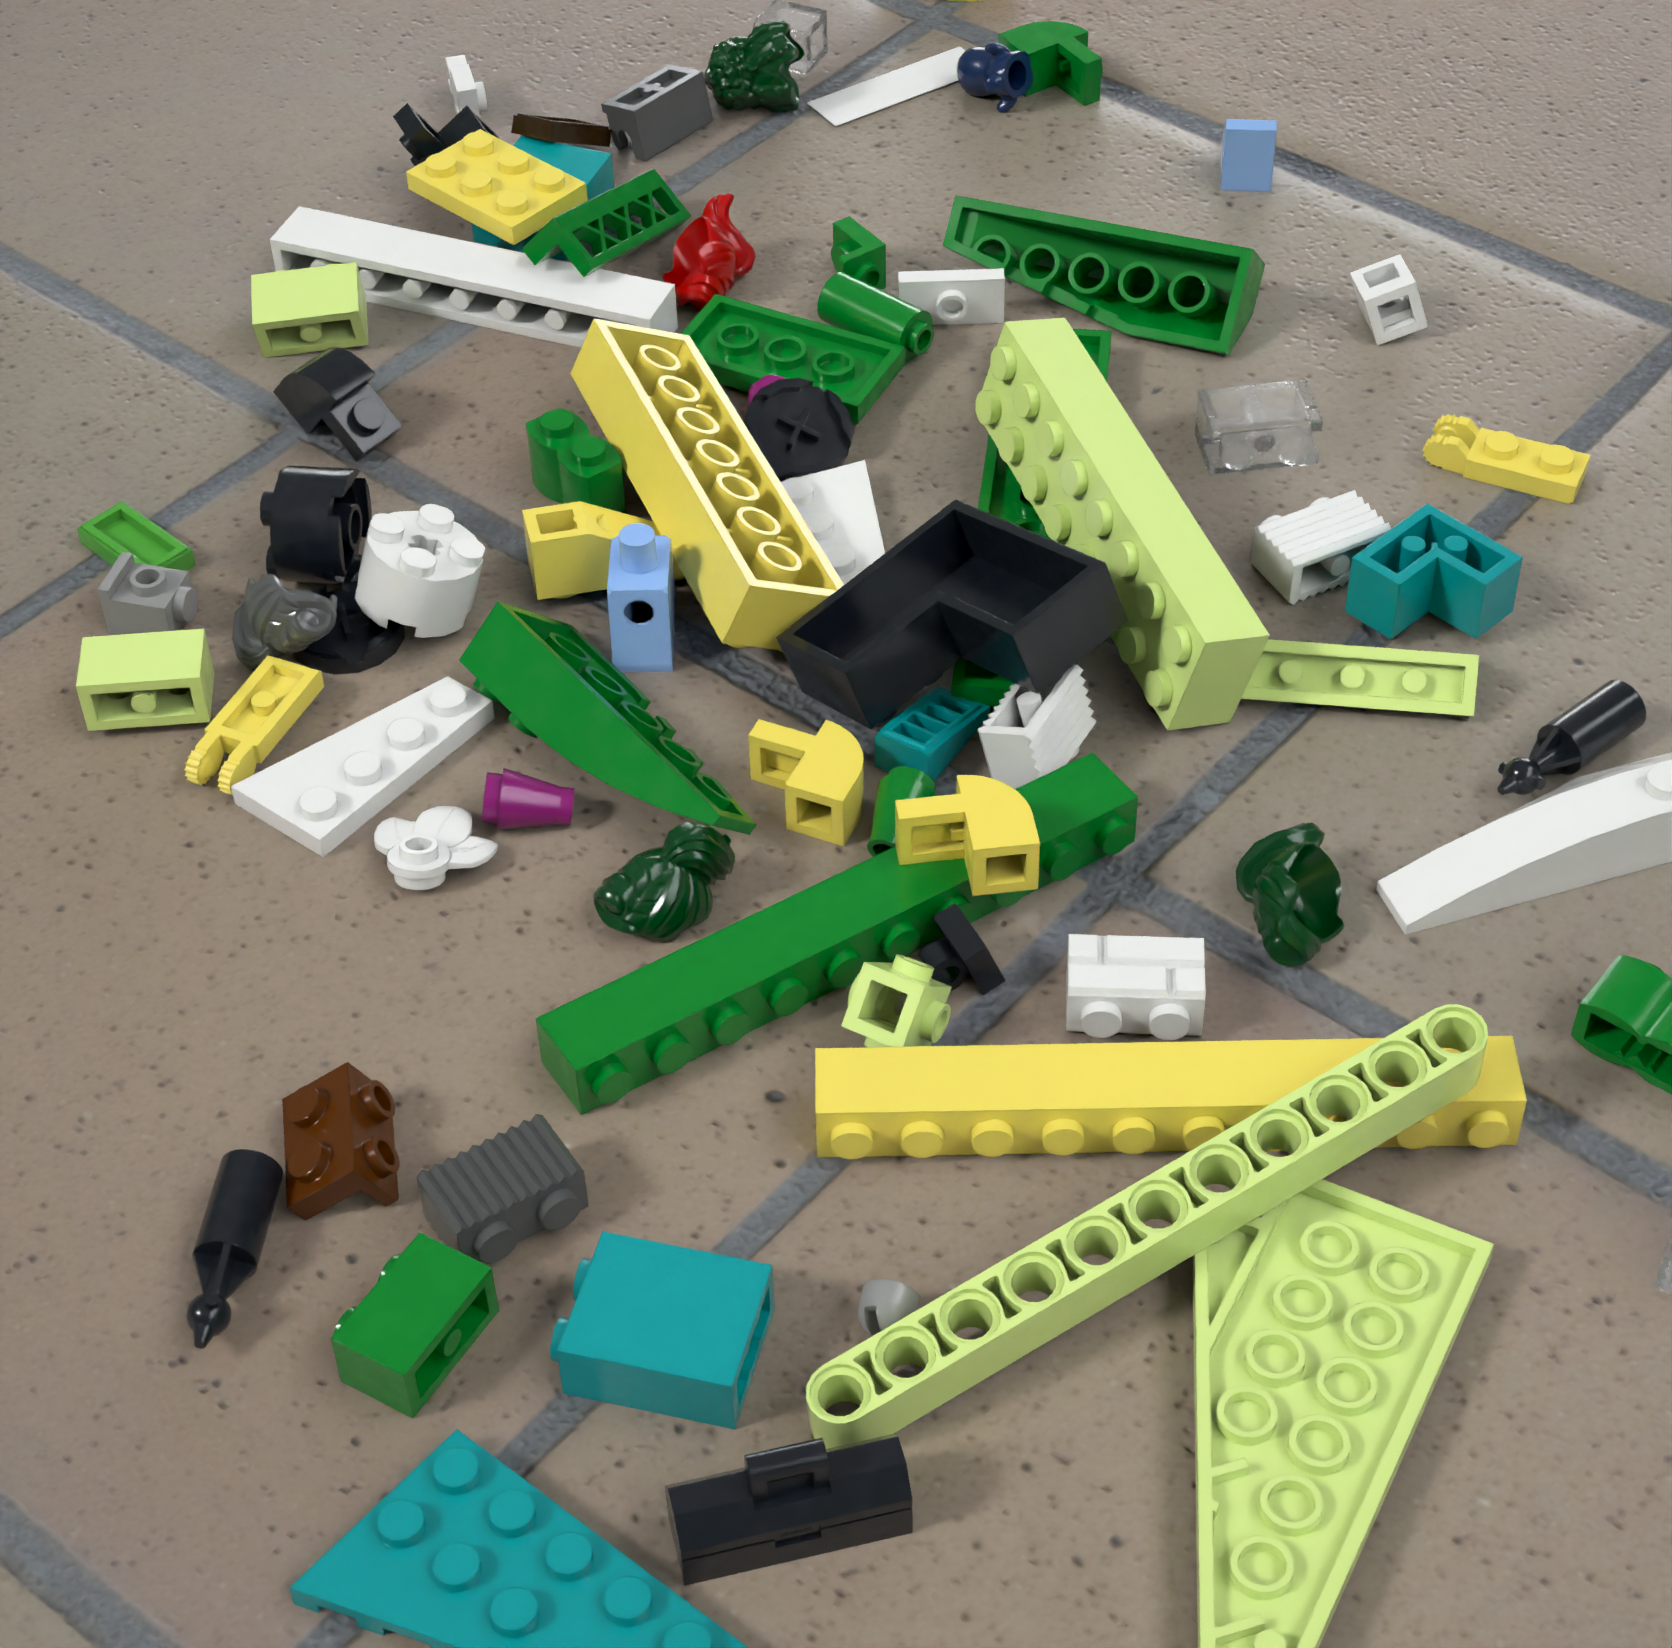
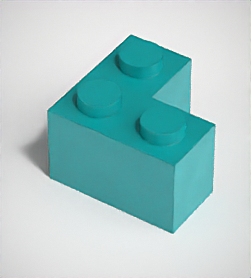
[1345,503,1523,639]

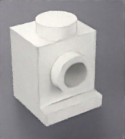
[1350,254,1428,346]

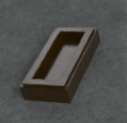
[511,113,612,147]

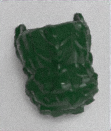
[704,20,804,113]

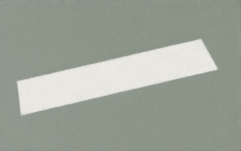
[807,46,966,126]

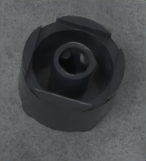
[260,465,372,584]

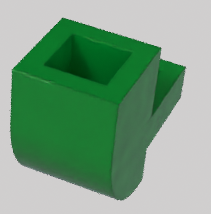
[998,21,1103,106]

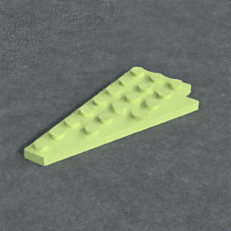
[1192,1179,1494,1648]

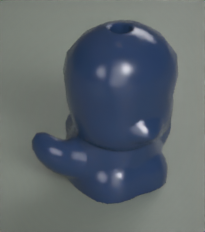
[957,43,1033,113]

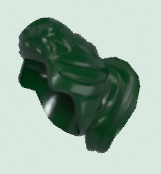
[593,822,735,943]
[1236,822,1344,967]

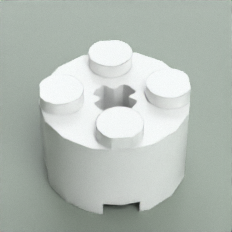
[355,504,485,638]

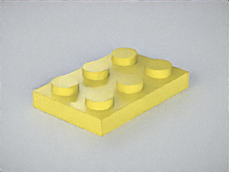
[406,129,588,245]

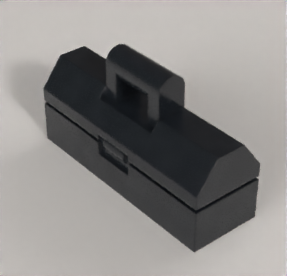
[665,1434,913,1586]

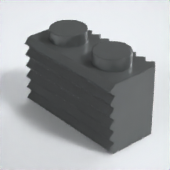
[416,1114,589,1263]

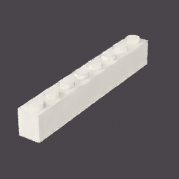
[270,206,678,348]

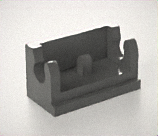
[601,64,713,161]

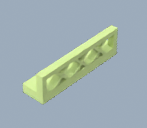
[1241,639,1479,716]

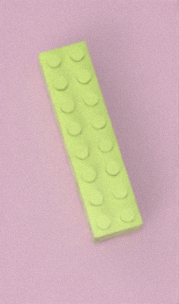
[975,318,1270,731]

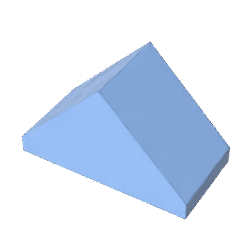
[1221,119,1277,192]

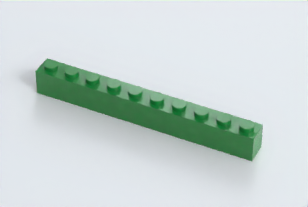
[535,752,1138,1115]

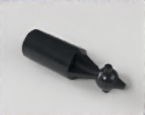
[1497,680,1646,795]
[186,1149,283,1349]

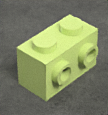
[251,262,369,358]
[76,628,215,731]

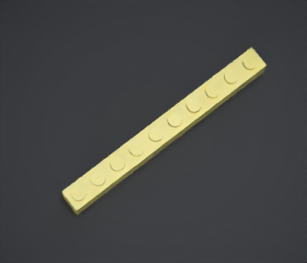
[815,1036,1527,1159]

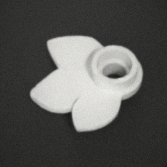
[374,806,498,890]

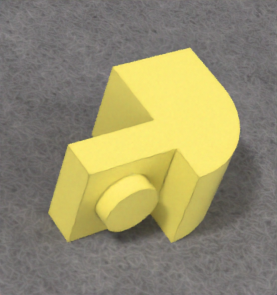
[748,719,864,847]
[895,775,1040,896]

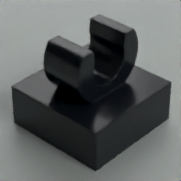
[918,903,1006,995]

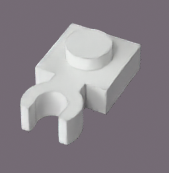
[445,55,487,117]

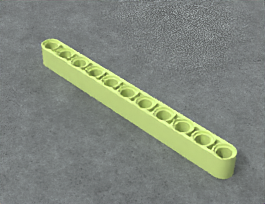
[806,1004,1488,1449]

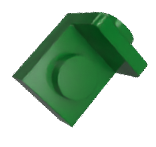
[831,216,886,290]

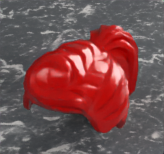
[663,193,756,311]

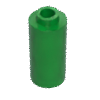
[817,272,934,361]

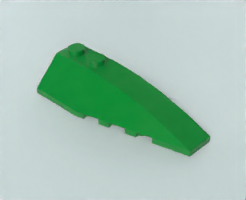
[943,195,1265,355]
[459,601,757,835]

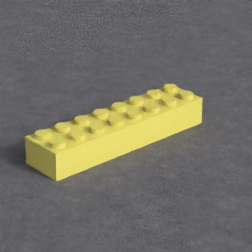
[570,318,844,652]

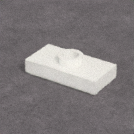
[898,268,1005,325]

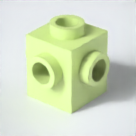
[841,954,952,1047]

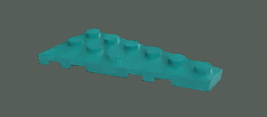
[289,1429,748,1648]

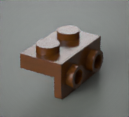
[282,1062,400,1221]

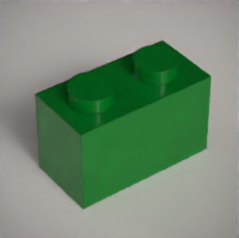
[330,1232,499,1419]

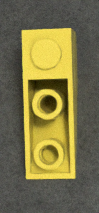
[522,501,685,600]

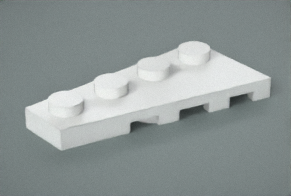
[781,460,885,585]
[231,676,495,857]

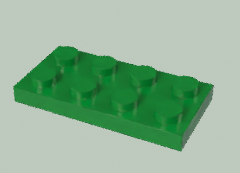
[680,294,905,424]

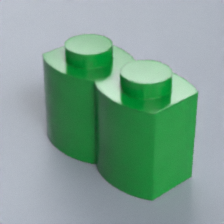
[526,408,626,514]
[1571,955,1672,1095]

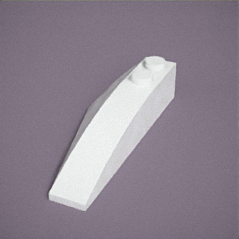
[1376,752,1672,935]

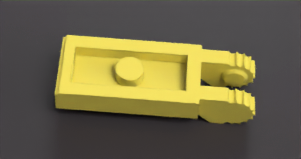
[1422,414,1591,504]
[184,655,324,795]

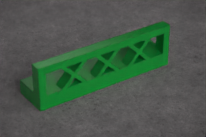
[522,168,691,277]

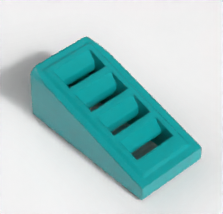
[875,685,990,781]

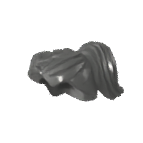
[232,574,337,670]

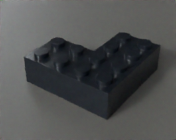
[776,499,1128,729]

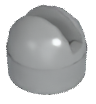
[858,1279,920,1337]

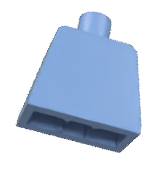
[607,523,677,673]

